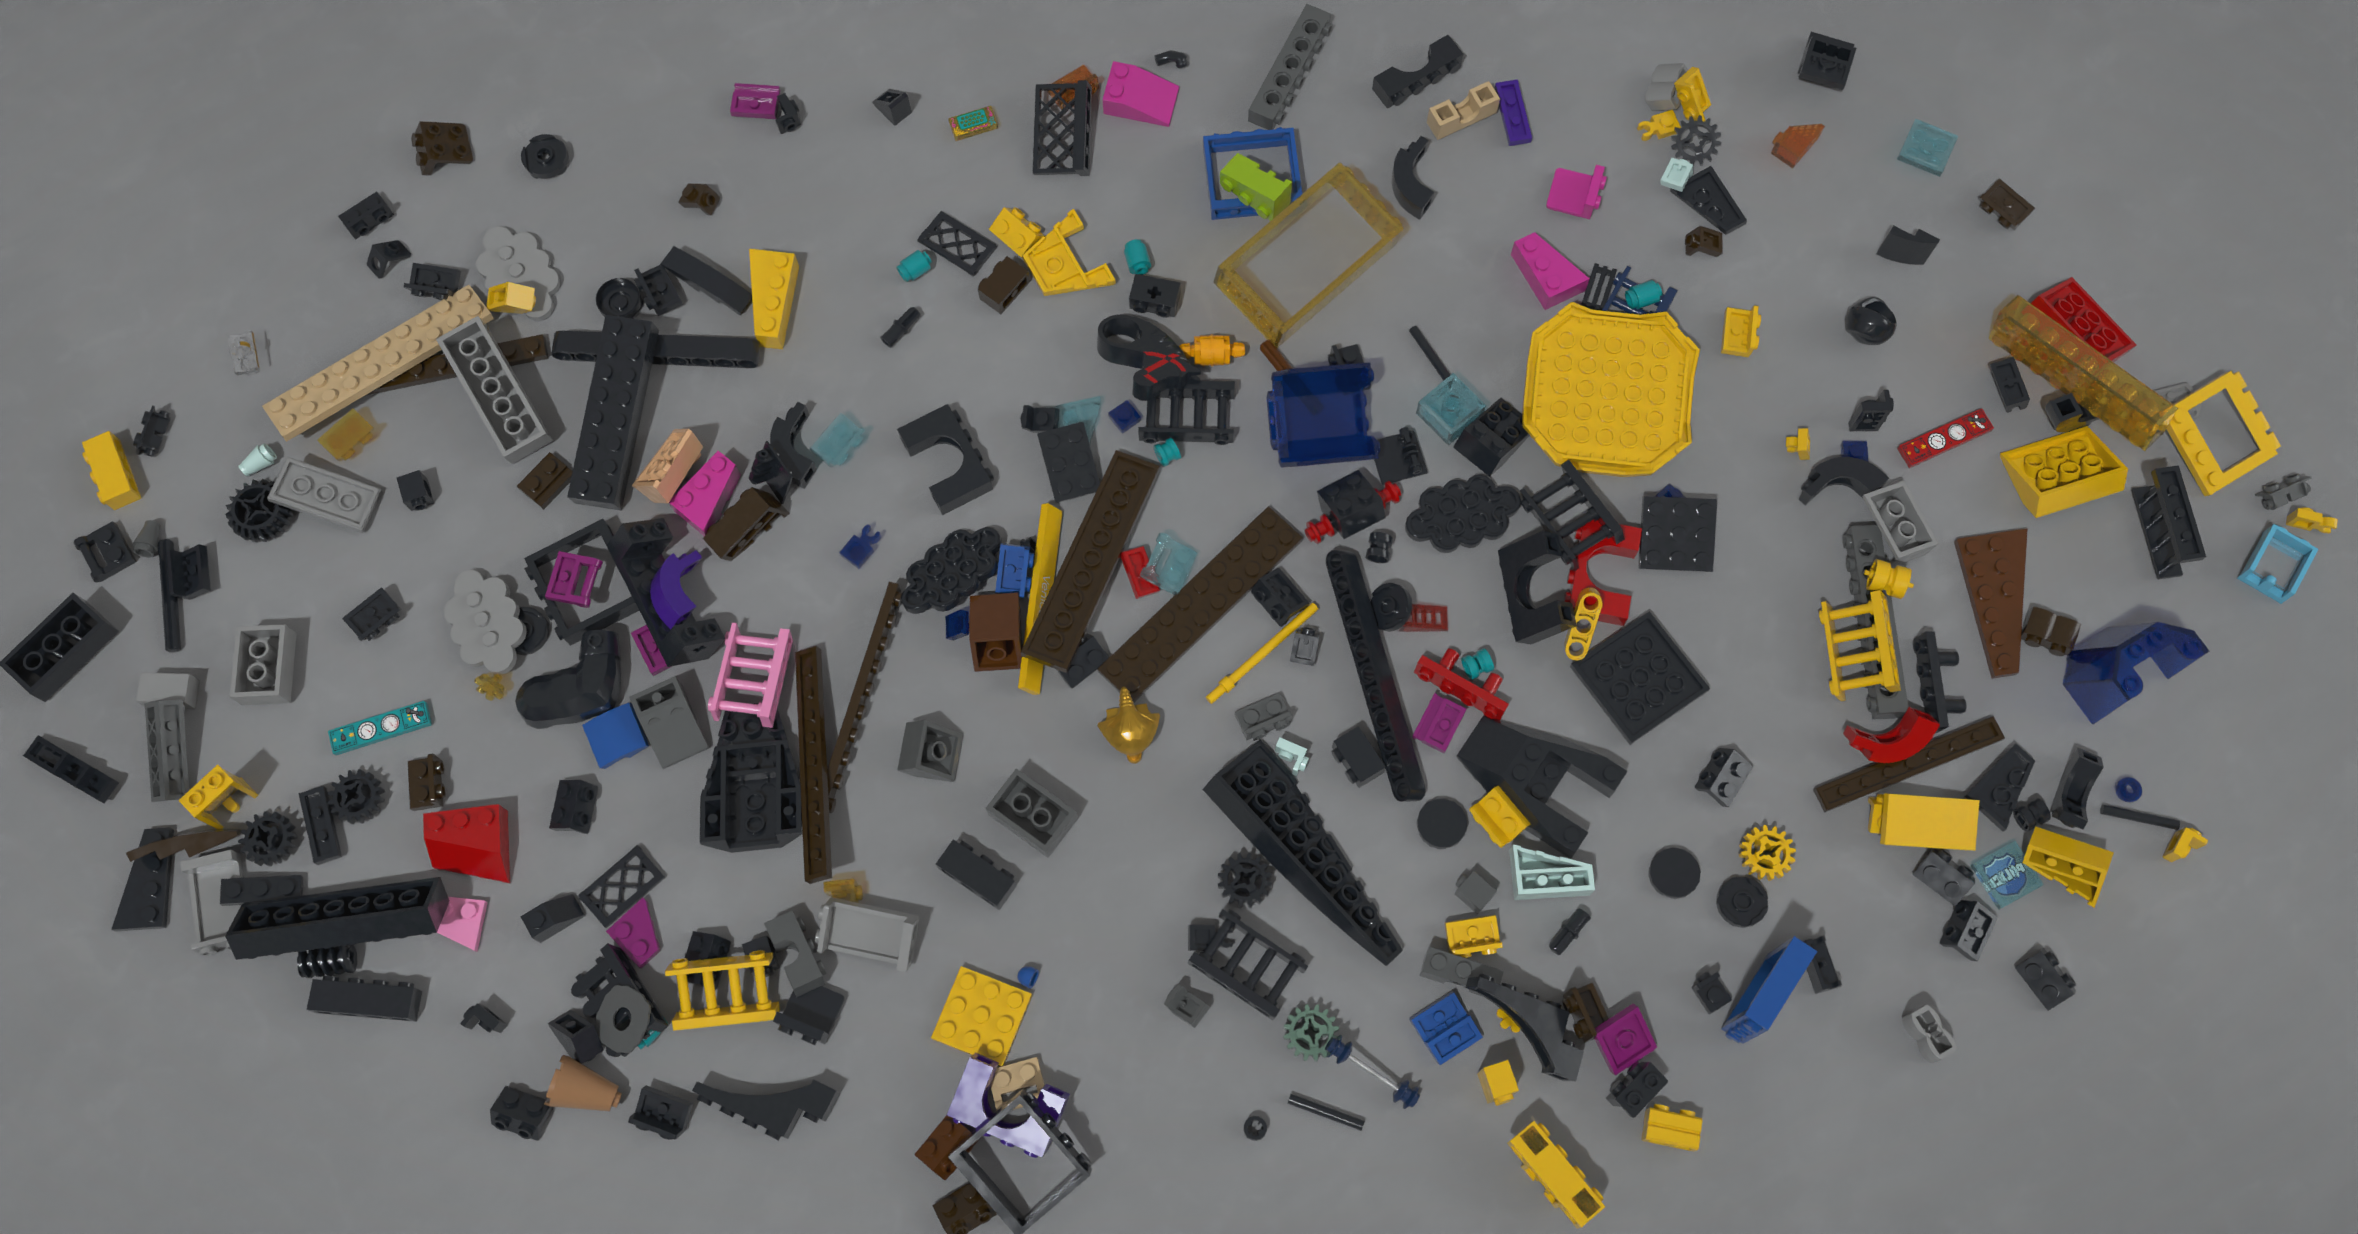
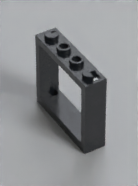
[524,518,639,646]
[948,1089,1092,1234]

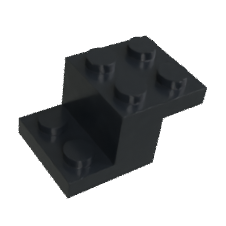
[1798,32,1857,90]

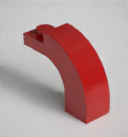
[1843,707,1940,763]

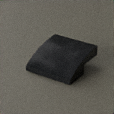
[1876,225,1940,265]

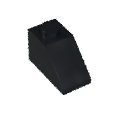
[520,894,585,943]
[548,1010,604,1064]

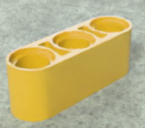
[1564,587,1602,661]

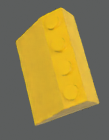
[2000,426,2128,518]

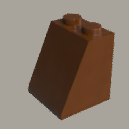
[969,593,1022,672]

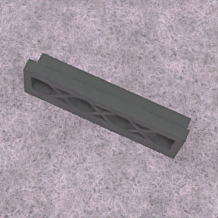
[145,700,189,802]

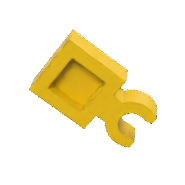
[1637,110,1681,141]
[2286,508,2338,534]

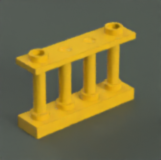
[1819,590,1901,701]
[665,950,780,1031]

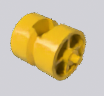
[1864,559,1914,599]

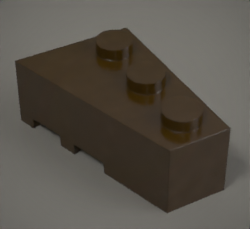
[702,487,790,561]

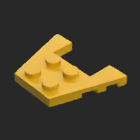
[1023,209,1116,296]

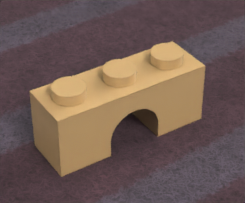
[1427,81,1500,140]

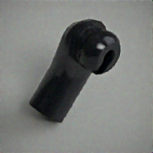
[1154,50,1188,68]

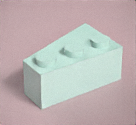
[1509,844,1595,900]

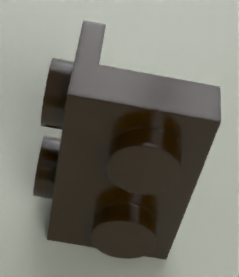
[1979,178,2035,231]
[932,1183,997,1234]

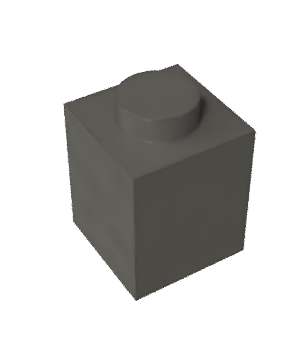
[1455,871,1497,914]

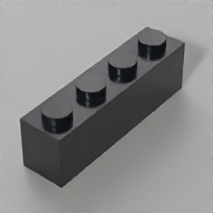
[306,976,422,1022]

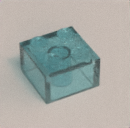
[1416,373,1486,446]

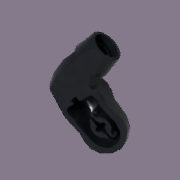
[515,630,622,729]

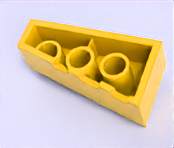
[749,249,799,350]

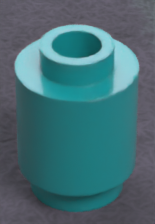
[1124,239,1152,275]
[896,250,932,282]
[1625,280,1662,309]

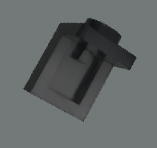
[775,93,801,134]

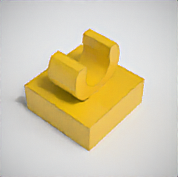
[1786,428,1810,460]

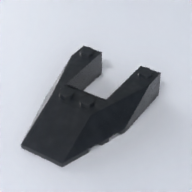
[1456,716,1628,859]

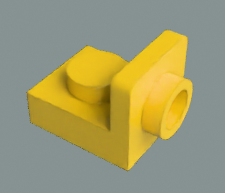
[2162,827,2208,862]

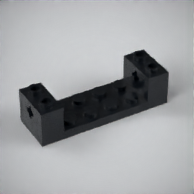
[607,518,725,667]

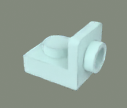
[1660,158,1693,192]
[1275,737,1309,776]

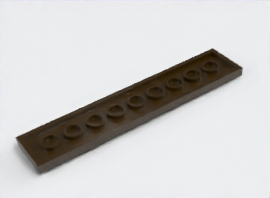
[1021,450,1160,673]
[1097,506,1303,703]

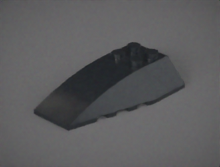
[700,703,802,853]

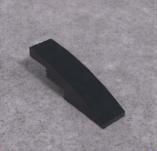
[660,246,752,315]
[23,735,119,804]

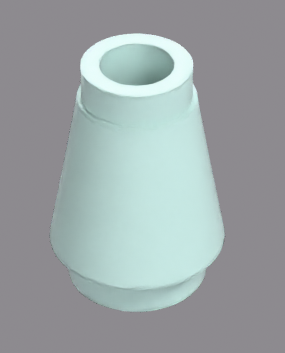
[238,443,277,476]

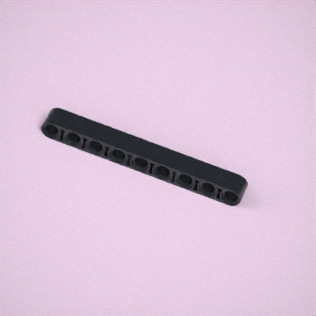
[551,330,760,368]

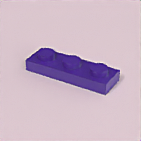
[1494,79,1532,146]

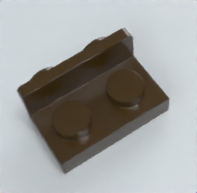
[408,753,446,811]

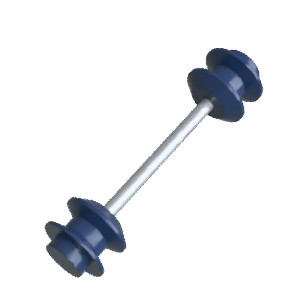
[1325,1035,1420,1109]

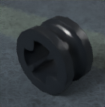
[1243,1116,1267,1141]

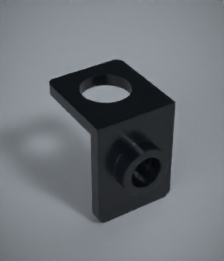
[366,240,411,279]

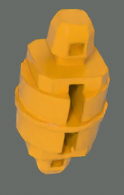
[1179,334,1245,367]

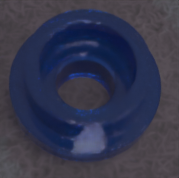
[2116,777,2142,803]

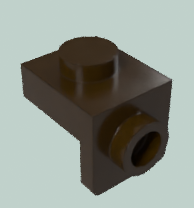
[678,183,720,215]

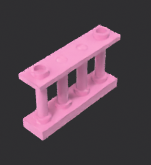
[708,623,793,728]

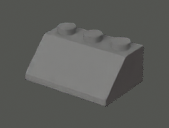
[1862,481,1939,562]

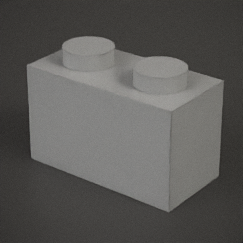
[136,673,200,711]

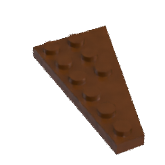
[1954,528,2028,679]

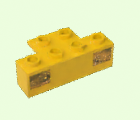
[1507,1121,1605,1229]

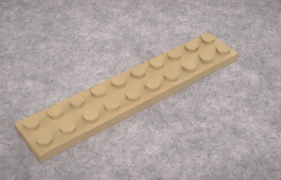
[262,285,494,442]

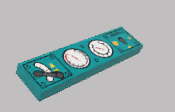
[328,701,432,756]

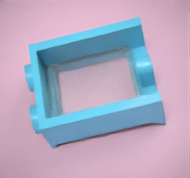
[2237,524,2319,604]

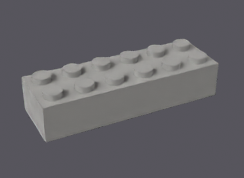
[436,316,553,464]

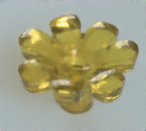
[474,674,505,701]

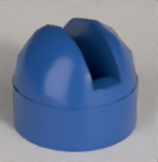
[1017,966,1039,989]

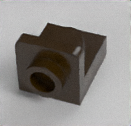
[1685,226,1723,257]

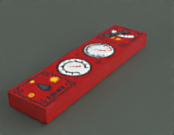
[1897,408,1994,468]

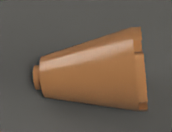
[544,1055,622,1112]

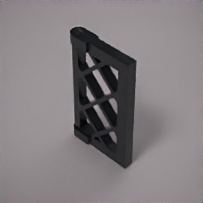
[917,211,997,277]
[578,845,665,928]

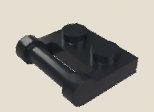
[73,521,137,582]

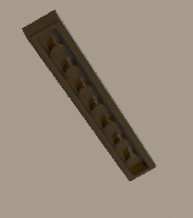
[1813,716,2005,813]

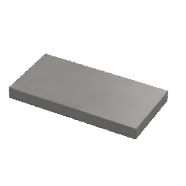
[267,457,382,533]

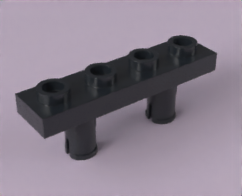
[1913,631,1967,733]

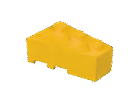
[2023,826,2114,908]

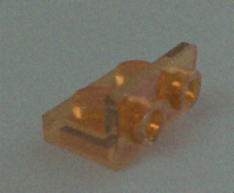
[1047,65,1099,110]

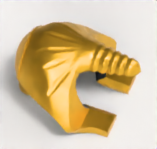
[1097,686,1160,764]

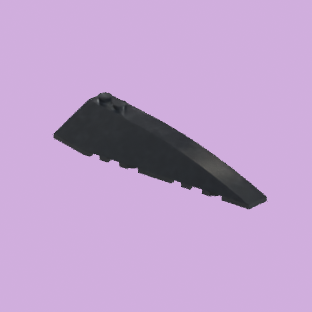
[1202,740,1403,966]

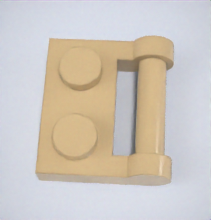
[990,1057,1045,1111]

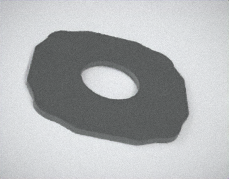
[595,985,651,1053]

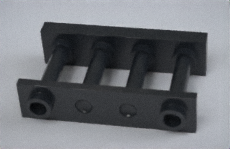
[1138,380,1235,445]
[1520,460,1625,570]
[2131,465,2206,580]
[1188,909,1308,1021]

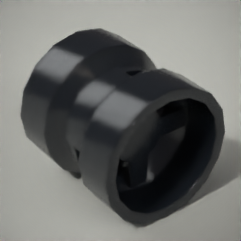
[1365,532,1393,563]
[2013,798,2051,831]

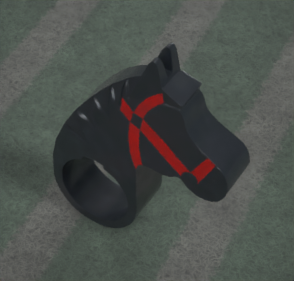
[1097,314,1201,401]

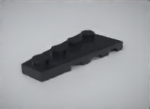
[111,827,174,932]

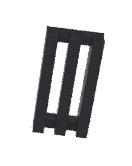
[1581,263,1617,311]

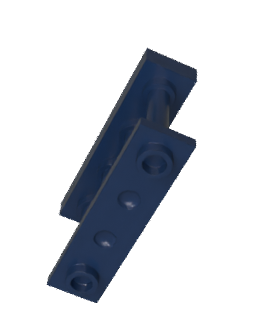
[1602,266,1678,315]

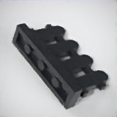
[571,943,669,1057]

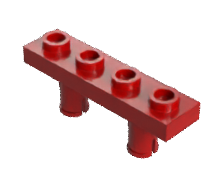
[1414,648,1509,720]

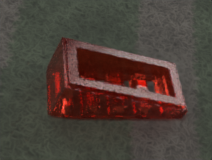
[1399,604,1448,632]

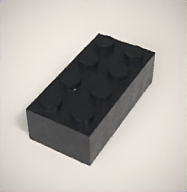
[0,593,119,702]

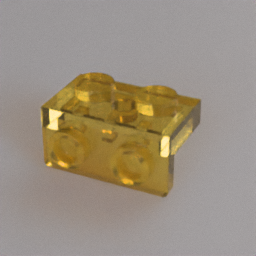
[317,408,374,461]

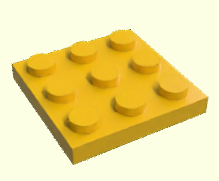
[931,966,1032,1067]

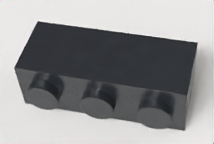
[936,839,1017,910]

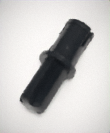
[880,307,921,348]
[1549,908,1591,955]

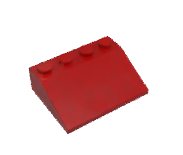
[2020,277,2137,382]

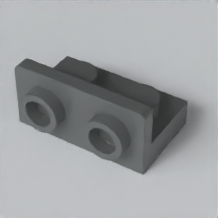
[1235,693,1292,741]

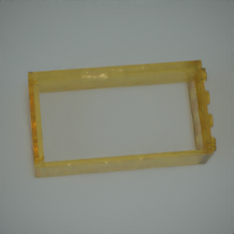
[1213,162,1404,348]

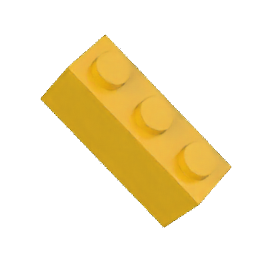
[82,431,142,510]

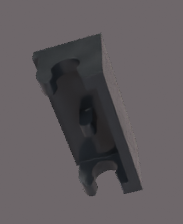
[1989,357,2030,413]
[1803,935,1842,994]

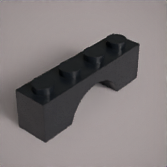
[1372,35,1463,109]

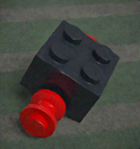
[1304,470,1401,544]

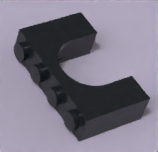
[897,404,994,515]
[1498,531,1577,645]

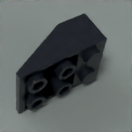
[1453,398,1530,477]

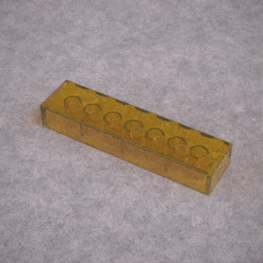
[1989,295,2178,451]

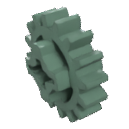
[1283,1004,1339,1062]

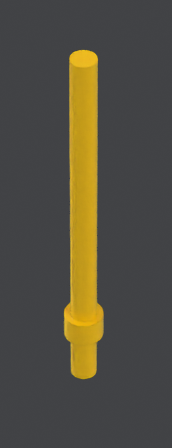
[1205,602,1319,704]

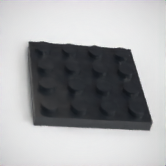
[1570,611,1710,745]

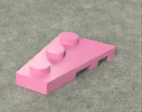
[437,897,488,952]

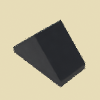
[872,89,912,126]

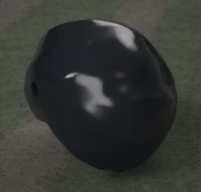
[1845,297,1897,345]

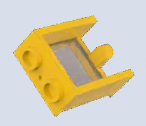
[178,764,258,829]

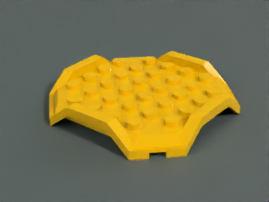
[1522,302,1700,477]

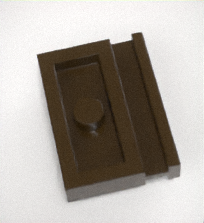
[517,452,572,510]

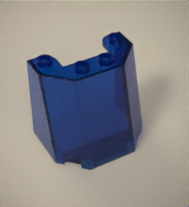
[1266,363,1380,468]
[2062,622,2210,724]

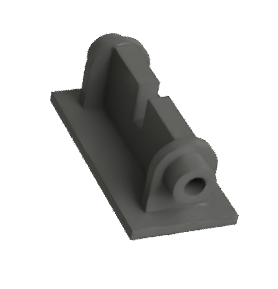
[2255,473,2312,510]

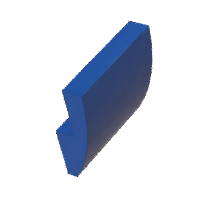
[582,703,649,769]
[1409,991,1483,1065]

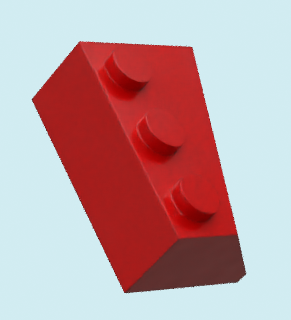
[423,804,510,884]

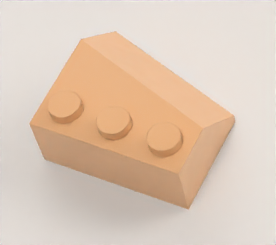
[632,428,703,504]

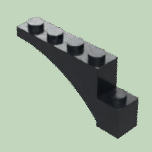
[1465,974,1584,1081]
[692,1079,840,1141]

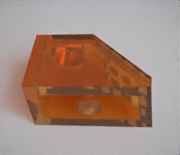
[1771,124,1825,169]

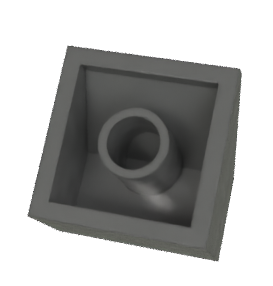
[897,720,963,782]

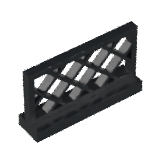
[1033,80,1092,176]

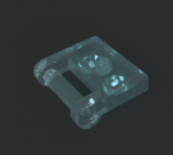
[1140,533,1197,595]

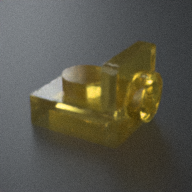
[823,879,863,903]

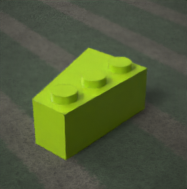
[1220,153,1292,223]

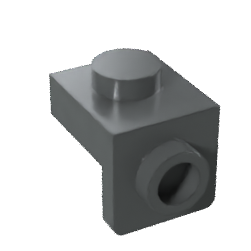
[1164,984,1210,1028]

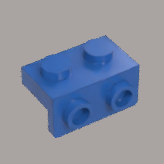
[995,543,1034,598]

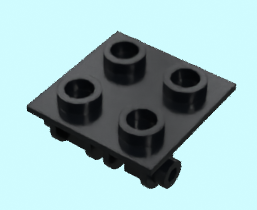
[1368,427,1428,485]
[749,441,793,504]

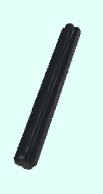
[158,539,181,653]

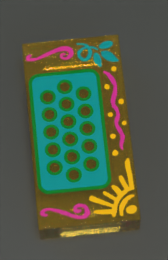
[948,106,998,141]

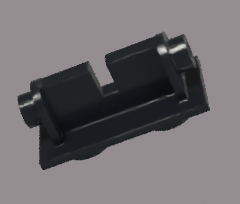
[133,405,171,457]

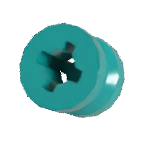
[1153,437,1181,467]

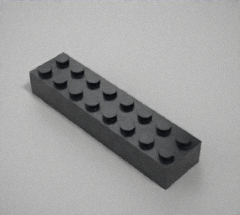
[567,315,659,511]
[225,877,450,960]

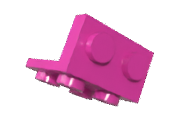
[1546,165,1607,220]

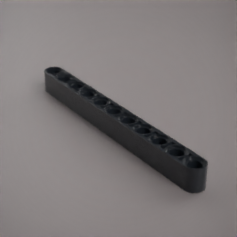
[1326,550,1426,802]

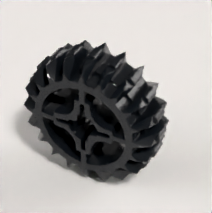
[225,478,294,543]

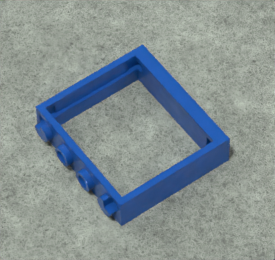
[1203,127,1303,220]
[1721,936,1817,1044]

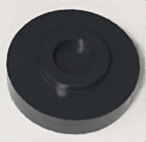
[596,278,642,318]

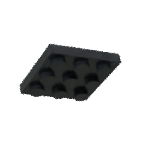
[1638,496,1717,572]

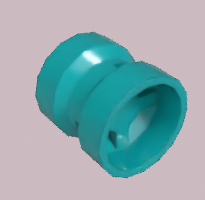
[1461,648,1494,680]

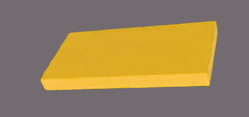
[1880,793,1980,851]

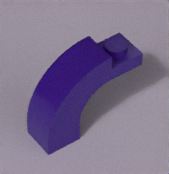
[650,550,702,630]

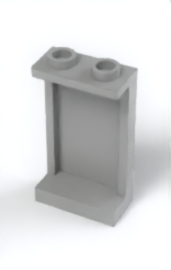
[180,850,244,956]
[815,897,920,972]

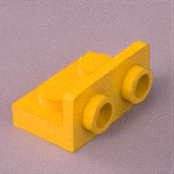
[1469,785,1531,848]

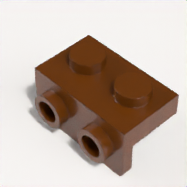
[914,1115,979,1180]

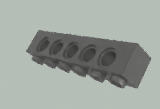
[1248,4,1332,130]

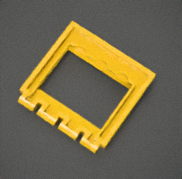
[2158,371,2281,497]

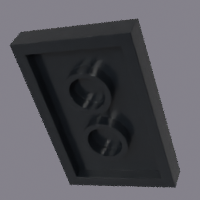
[1037,422,1100,503]

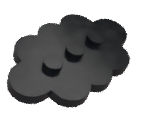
[1405,475,1521,553]
[901,527,1002,614]

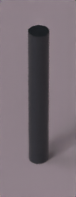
[1409,326,1455,386]
[2100,804,2180,830]
[1287,1094,1365,1131]

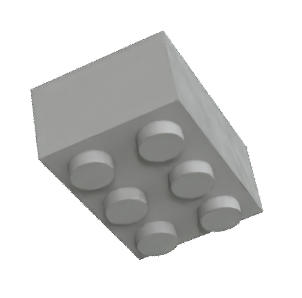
[229,624,297,705]

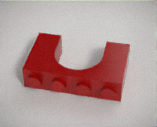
[1564,520,1642,626]

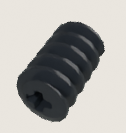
[297,945,357,979]

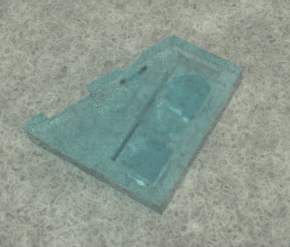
[1056,396,1101,445]

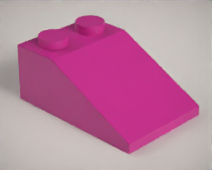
[1102,61,1179,127]

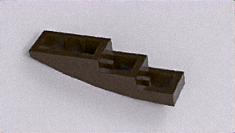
[126,829,242,862]

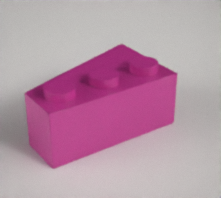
[1511,232,1590,310]
[669,451,741,536]

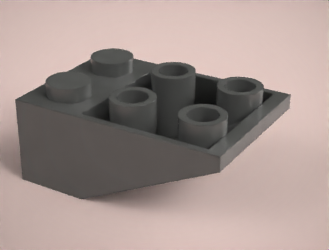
[629,676,709,769]

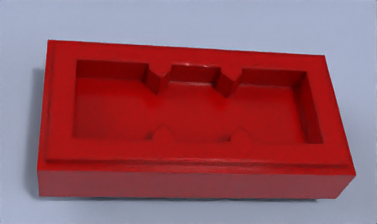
[1120,546,1160,599]

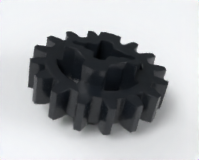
[1671,115,1721,166]
[327,769,385,825]
[238,811,298,867]
[1218,853,1272,908]

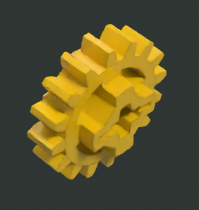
[1739,825,1796,881]

